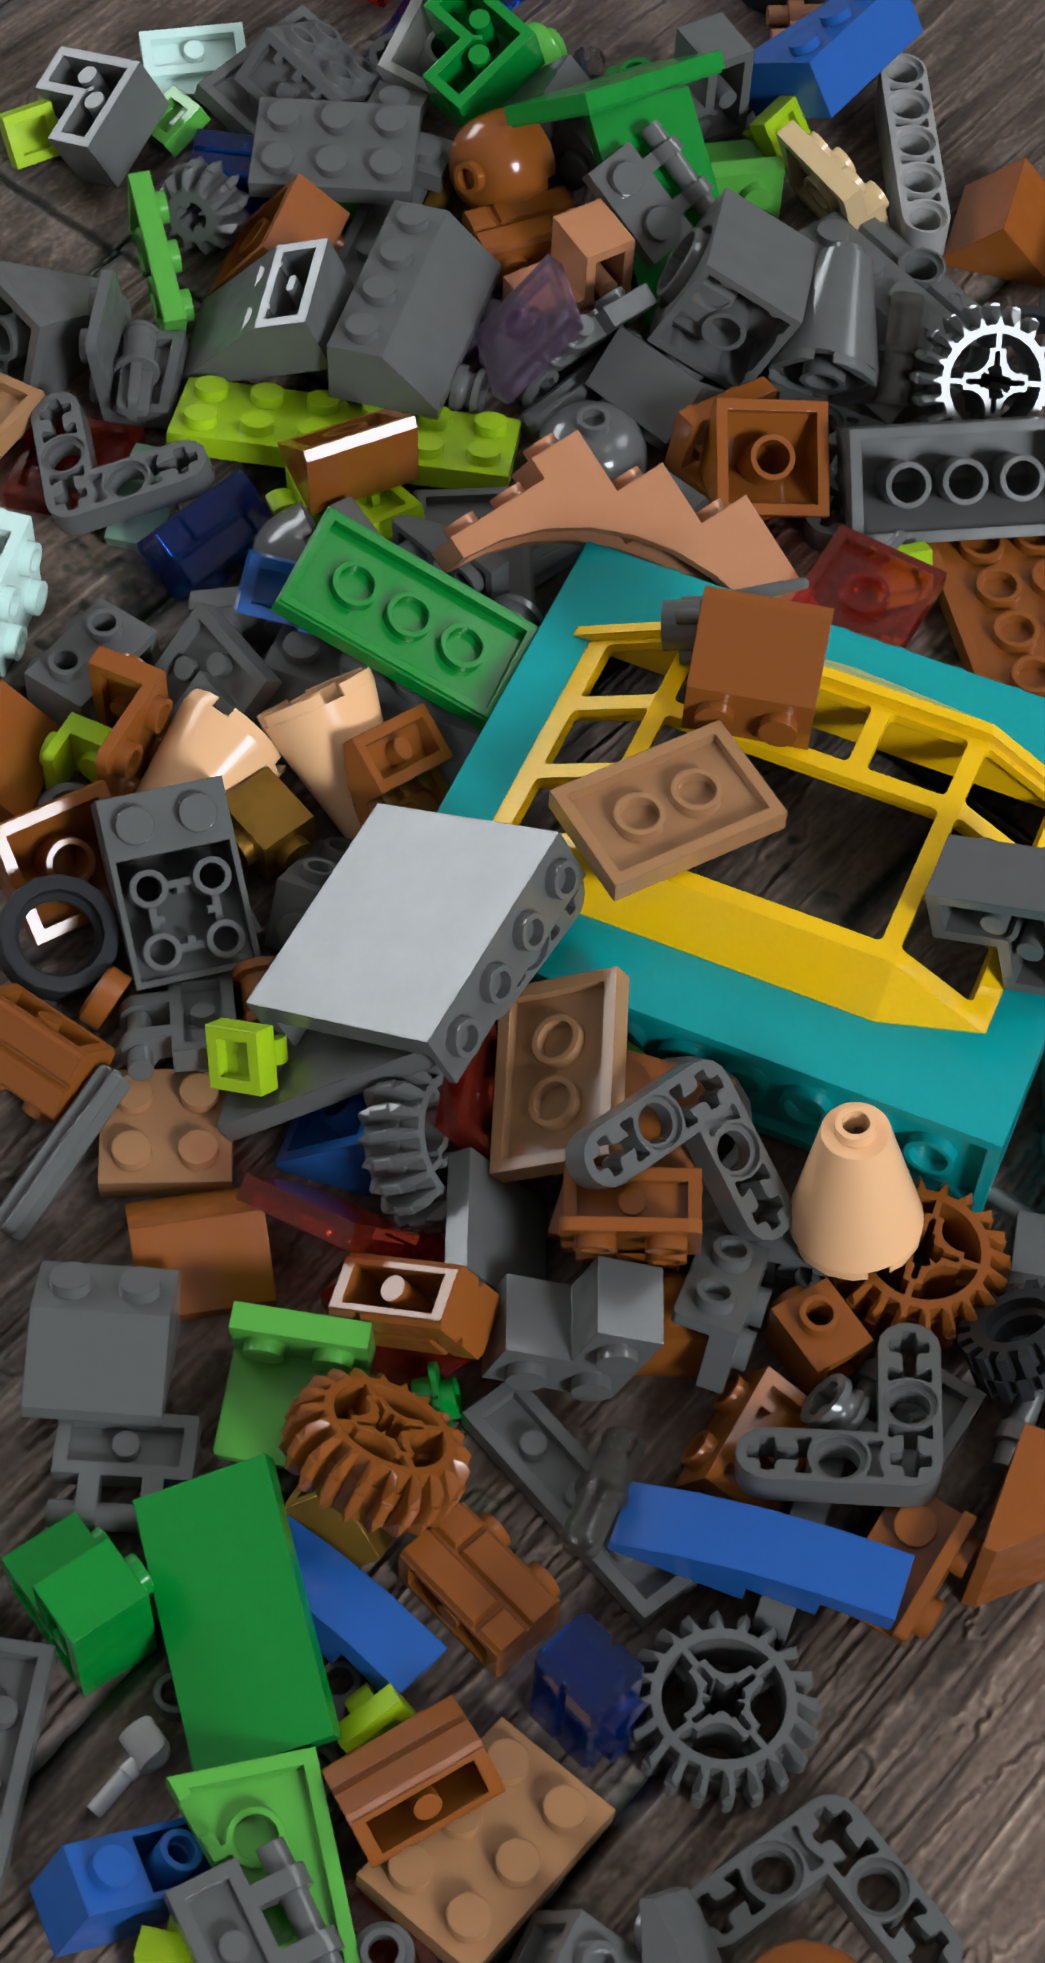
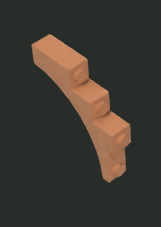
[432,430,817,605]

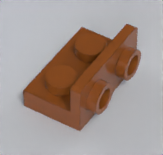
[674,1366,819,1511]
[853,1497,983,1649]

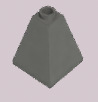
[0,261,131,396]

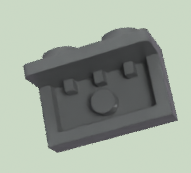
[671,1229,773,1394]

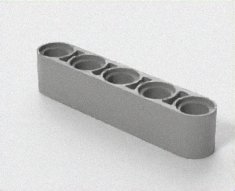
[873,53,951,256]

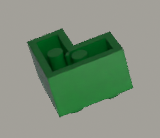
[422,0,545,129]
[1,1511,159,1698]

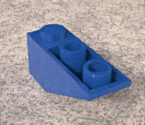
[29,1817,212,1958]

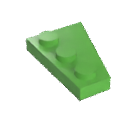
[128,170,195,334]
[165,1747,361,1963]

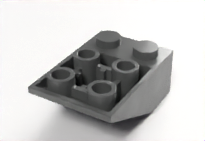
[181,238,354,388]
[90,775,261,991]

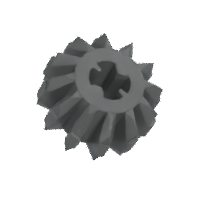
[159,156,250,255]

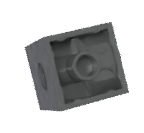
[647,187,819,389]

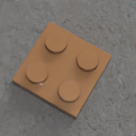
[98,1069,233,1197]

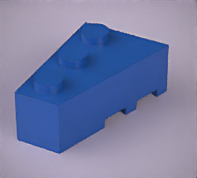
[749,0,923,118]

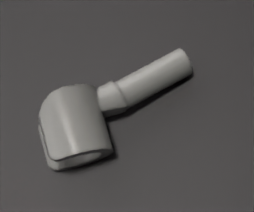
[86,1716,170,1819]

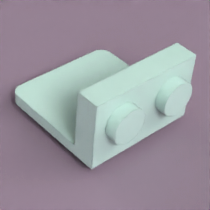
[0,507,48,677]

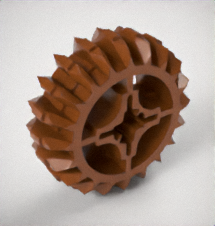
[832,1175,1011,1352]
[278,1368,472,1538]

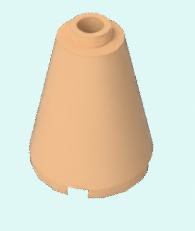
[257,666,384,840]
[135,688,286,794]
[789,1102,924,1281]

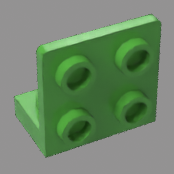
[213,1301,376,1470]

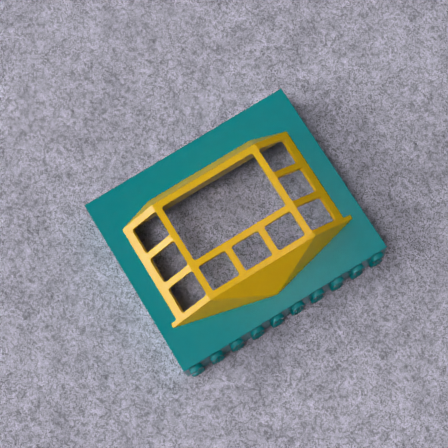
[437,541,1045,1213]

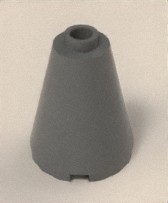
[768,241,879,406]

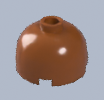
[448,106,556,210]

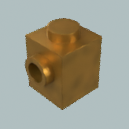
[226,766,316,881]

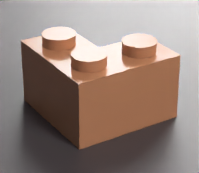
[502,198,635,358]

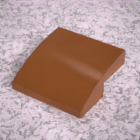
[343,703,454,828]

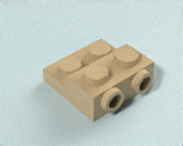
[776,120,890,230]

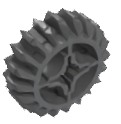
[909,302,1045,422]
[357,1065,492,1235]
[621,1610,821,1814]

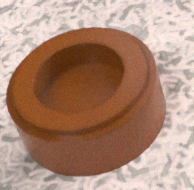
[78,966,133,1032]

